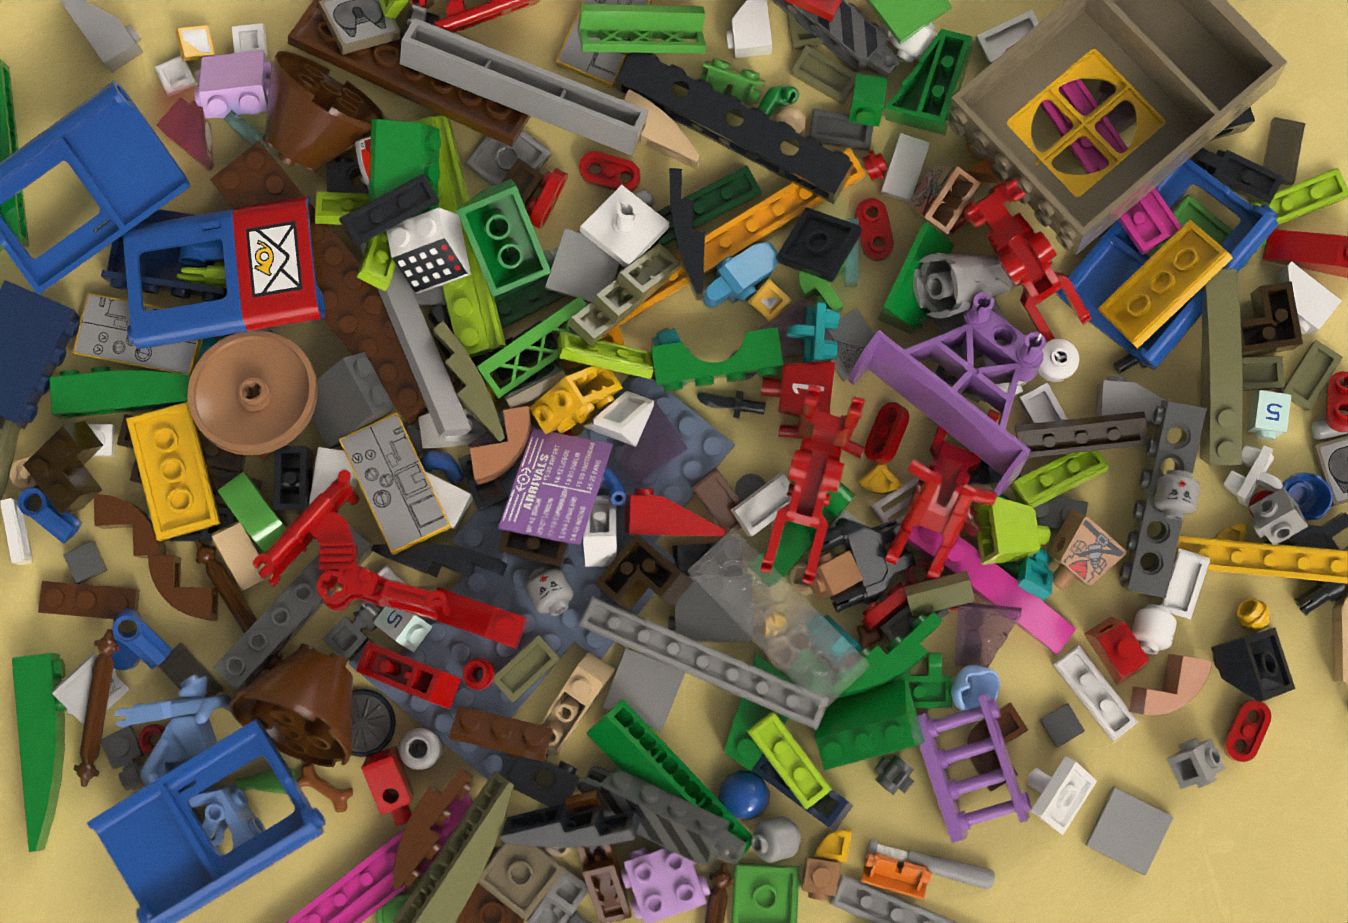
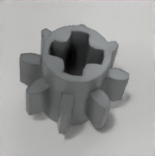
[874,755,914,795]

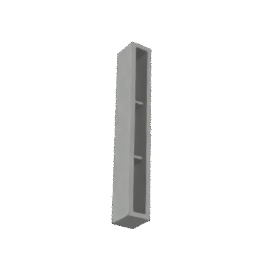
[399,18,648,156]

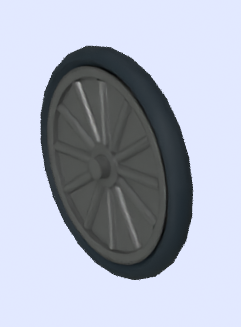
[351,689,396,757]

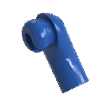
[420,450,465,485]
[600,467,626,505]

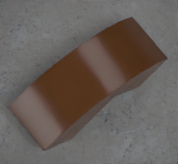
[94,494,166,558]
[148,555,218,621]

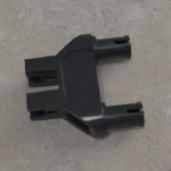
[1263,512,1348,616]
[810,517,916,613]

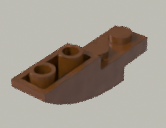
[393,768,474,889]

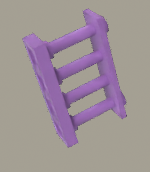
[917,693,1032,843]

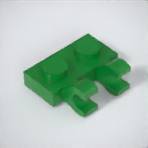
[886,652,952,708]

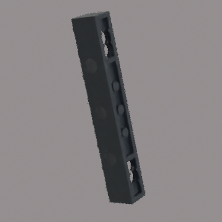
[615,53,853,204]

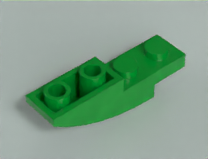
[828,612,943,698]

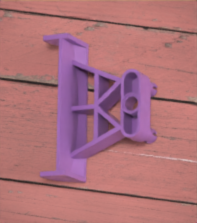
[848,292,1046,497]

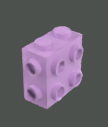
[194,50,272,118]
[620,846,710,923]

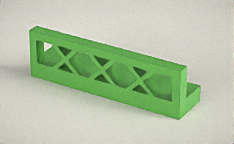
[578,4,706,54]
[476,296,587,399]

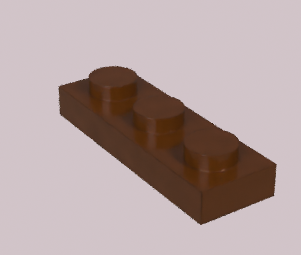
[38,581,140,621]
[450,705,553,762]

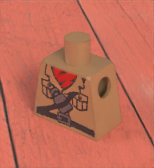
[908,165,981,234]
[1047,509,1127,591]

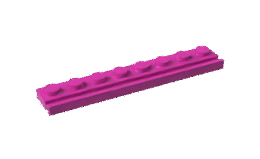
[1006,45,1182,255]
[285,794,473,923]

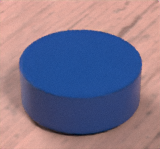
[112,640,140,671]

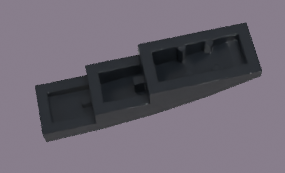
[669,168,705,300]
[371,543,508,578]
[500,803,640,848]

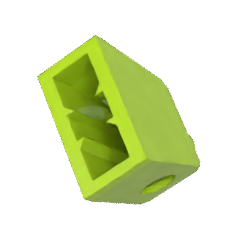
[973,497,1051,565]

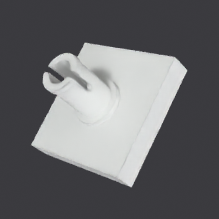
[580,185,670,268]
[1027,756,1097,835]

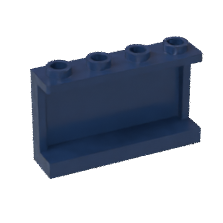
[101,209,227,302]
[0,280,80,429]

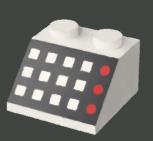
[387,208,471,294]

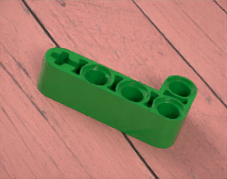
[748,481,856,590]

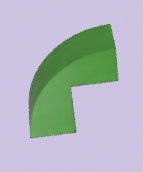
[217,471,288,552]

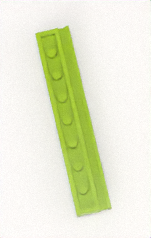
[414,115,506,358]

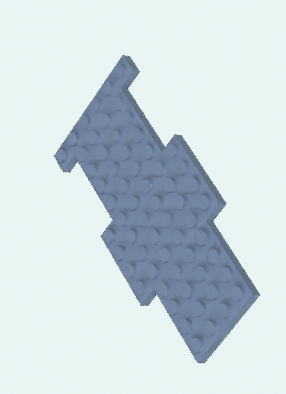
[349,375,735,780]

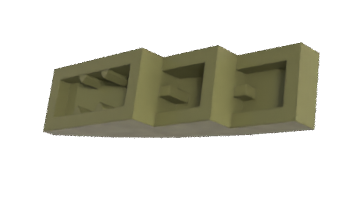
[568,243,682,346]
[433,321,505,443]

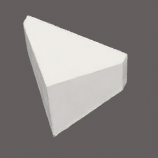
[581,391,654,447]

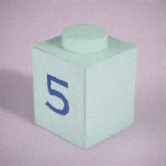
[1247,390,1291,440]
[373,607,432,653]

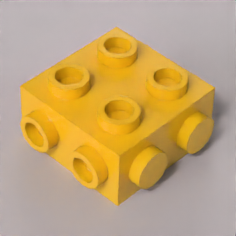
[529,366,623,435]

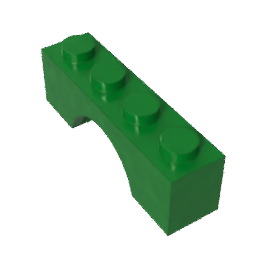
[651,327,783,392]

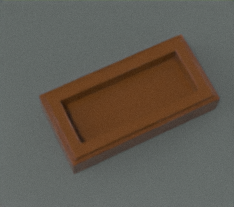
[690,467,742,537]

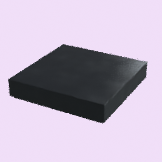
[776,207,862,283]

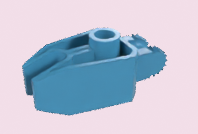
[702,242,778,308]

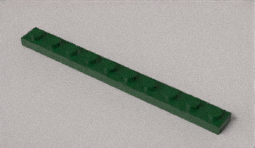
[494,165,762,329]

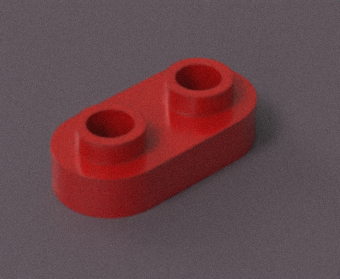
[579,151,640,192]
[527,168,568,229]
[855,198,894,261]
[1325,371,1348,432]
[864,402,910,465]
[862,582,912,632]
[1223,700,1272,762]

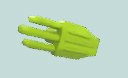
[176,262,227,288]

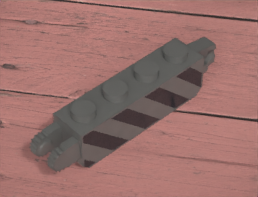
[772,0,900,78]
[577,766,745,866]

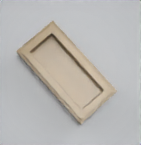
[212,521,271,591]

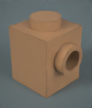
[809,550,863,599]
[801,856,840,901]

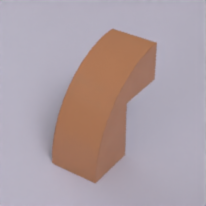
[470,406,531,484]
[1129,654,1212,715]

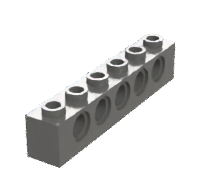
[1119,400,1207,598]
[213,526,373,692]

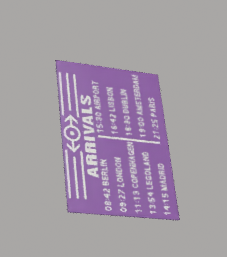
[498,429,613,545]

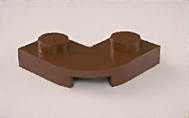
[967,702,1028,792]

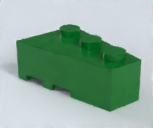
[884,29,973,135]
[723,654,797,771]

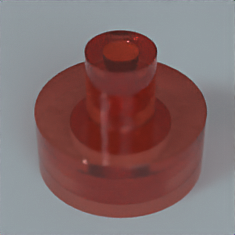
[958,505,982,538]

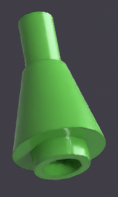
[234,763,296,795]

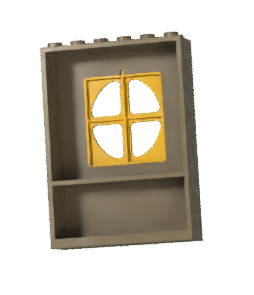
[949,0,1287,255]

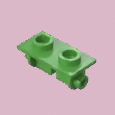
[700,58,765,104]

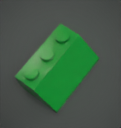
[369,119,441,219]
[456,179,551,297]
[878,222,954,335]
[815,679,925,770]

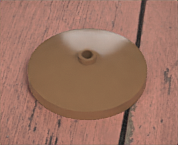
[187,330,318,455]

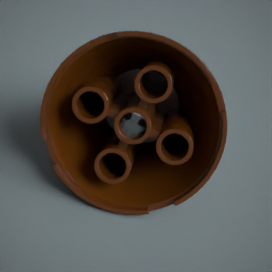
[262,51,386,173]
[229,644,353,767]

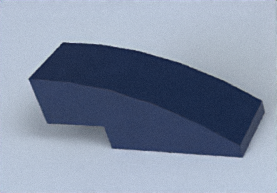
[751,754,853,832]

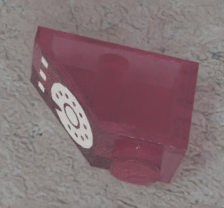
[156,97,214,171]

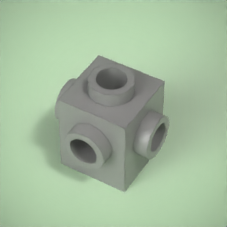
[1250,487,1308,546]
[1167,738,1225,789]

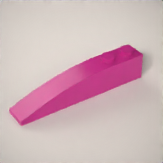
[906,525,1076,655]

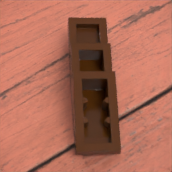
[565,790,632,923]

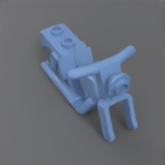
[114,674,265,855]

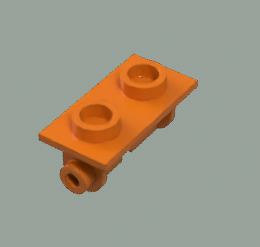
[861,852,932,900]

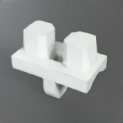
[1224,445,1283,507]

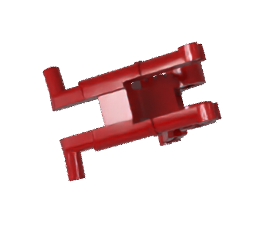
[950,178,1092,343]
[760,384,865,585]
[884,409,1000,580]
[252,470,450,620]

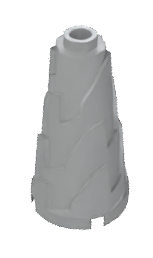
[913,253,1017,318]

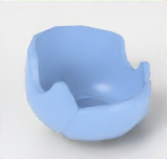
[951,665,1000,711]

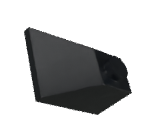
[1211,627,1295,702]

